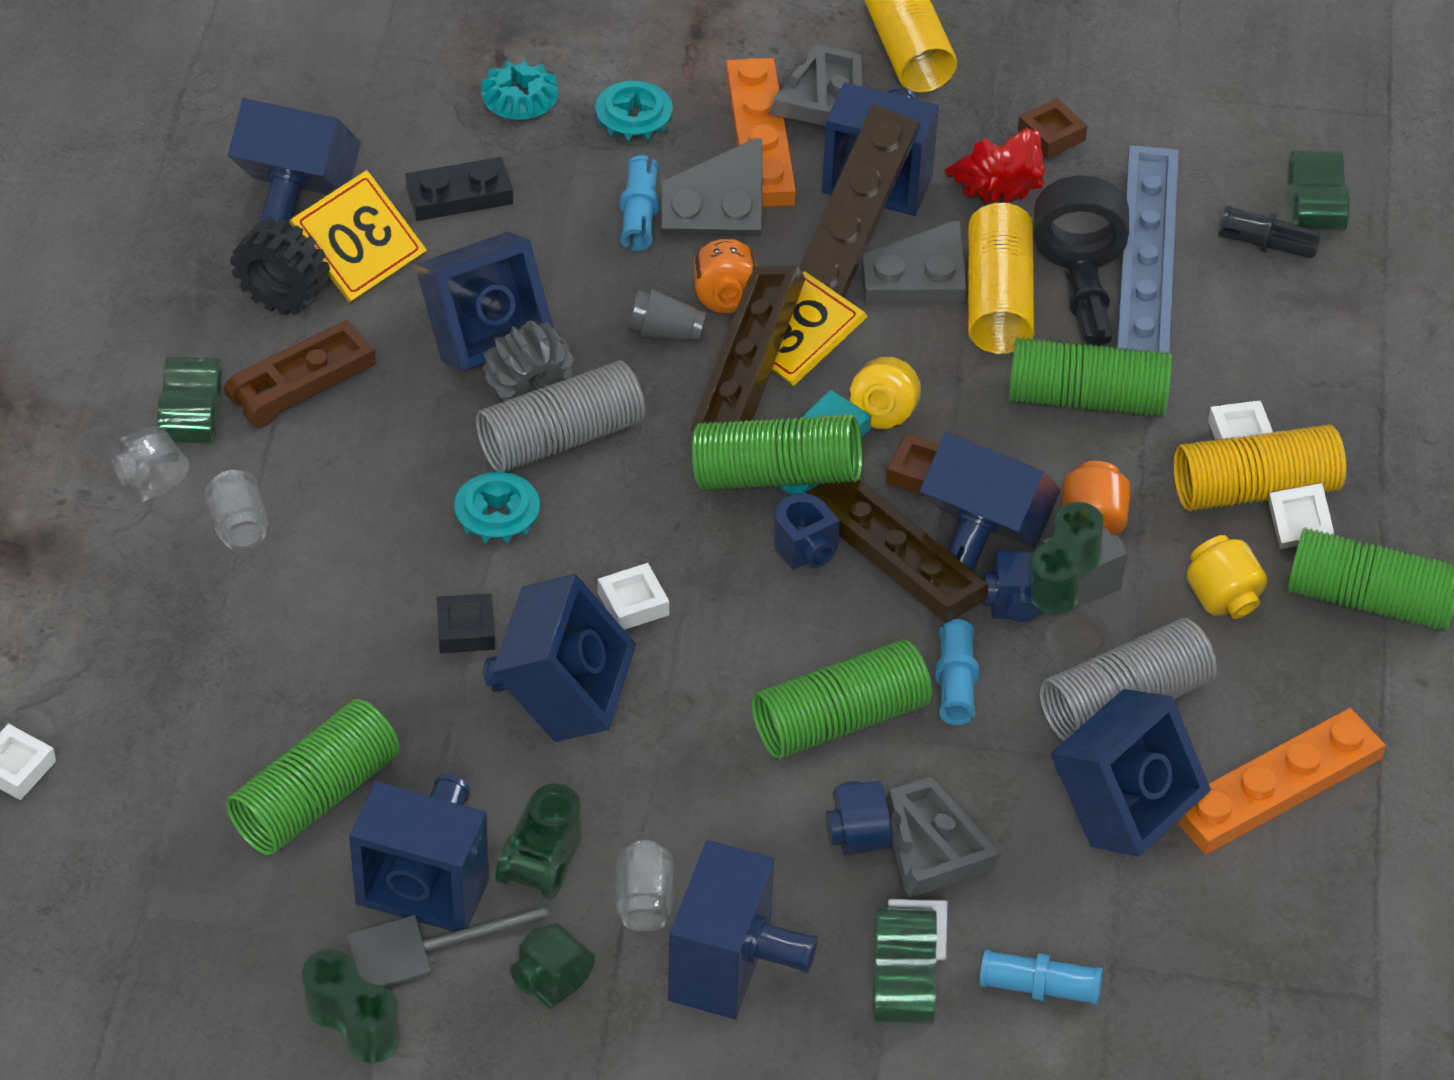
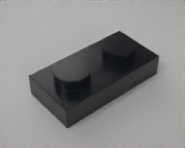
[405,157,513,221]

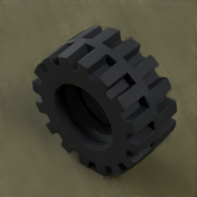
[230,218,330,315]

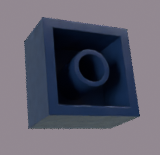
[822,82,939,216]
[227,98,361,228]
[414,232,554,371]
[919,432,1061,572]
[483,573,636,742]
[1051,689,1211,857]
[349,774,489,932]
[668,840,818,1020]

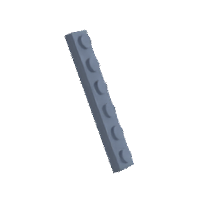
[1117,145,1179,353]

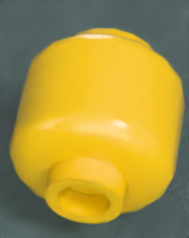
[849,357,921,429]
[1186,535,1268,619]

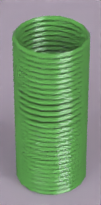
[1009,337,1172,419]
[692,414,862,492]
[1287,527,1454,632]
[752,639,932,760]
[226,699,400,855]

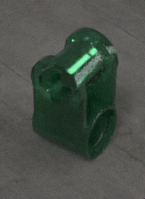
[495,783,582,900]

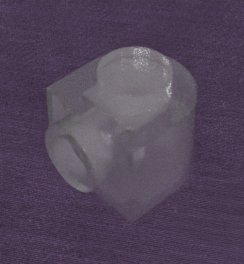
[112,426,189,502]

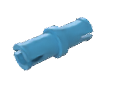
[620,155,660,251]
[935,619,979,725]
[979,949,1103,1005]

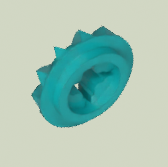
[481,59,558,120]
[595,81,673,142]
[454,472,540,544]

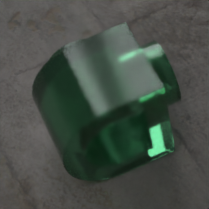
[510,923,595,1009]

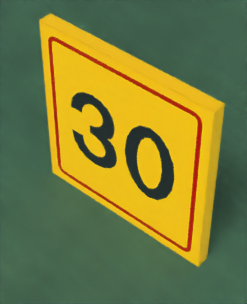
[289,170,427,303]
[771,271,867,386]

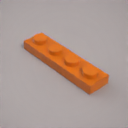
[726,58,796,207]
[1177,707,1386,855]

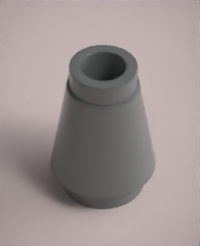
[628,288,706,342]

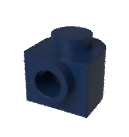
[774,493,840,570]
[982,551,1050,622]
[826,781,892,855]

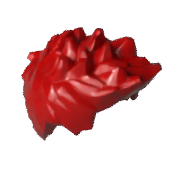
[944,127,1045,203]

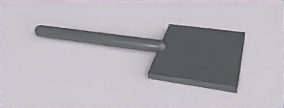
[347,907,549,994]

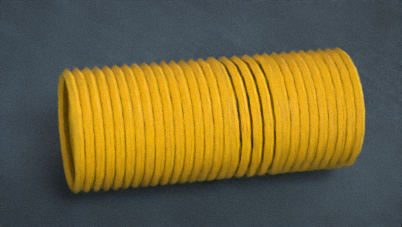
[864,0,957,93]
[968,203,1034,354]
[1174,424,1346,512]

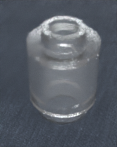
[205,470,269,550]
[615,840,674,932]

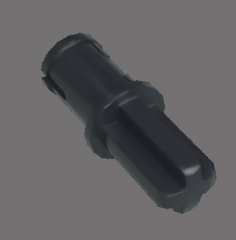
[1219,206,1321,258]
[1065,257,1113,347]

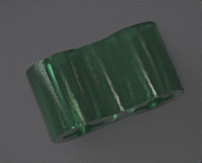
[1288,151,1350,231]
[157,357,222,444]
[1030,502,1104,614]
[872,908,937,1024]
[302,949,401,1063]

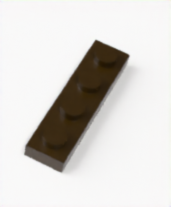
[799,103,921,298]
[690,266,806,433]
[806,479,988,623]

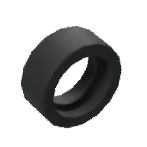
[1033,175,1129,268]

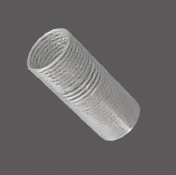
[476,360,645,472]
[1040,618,1217,741]

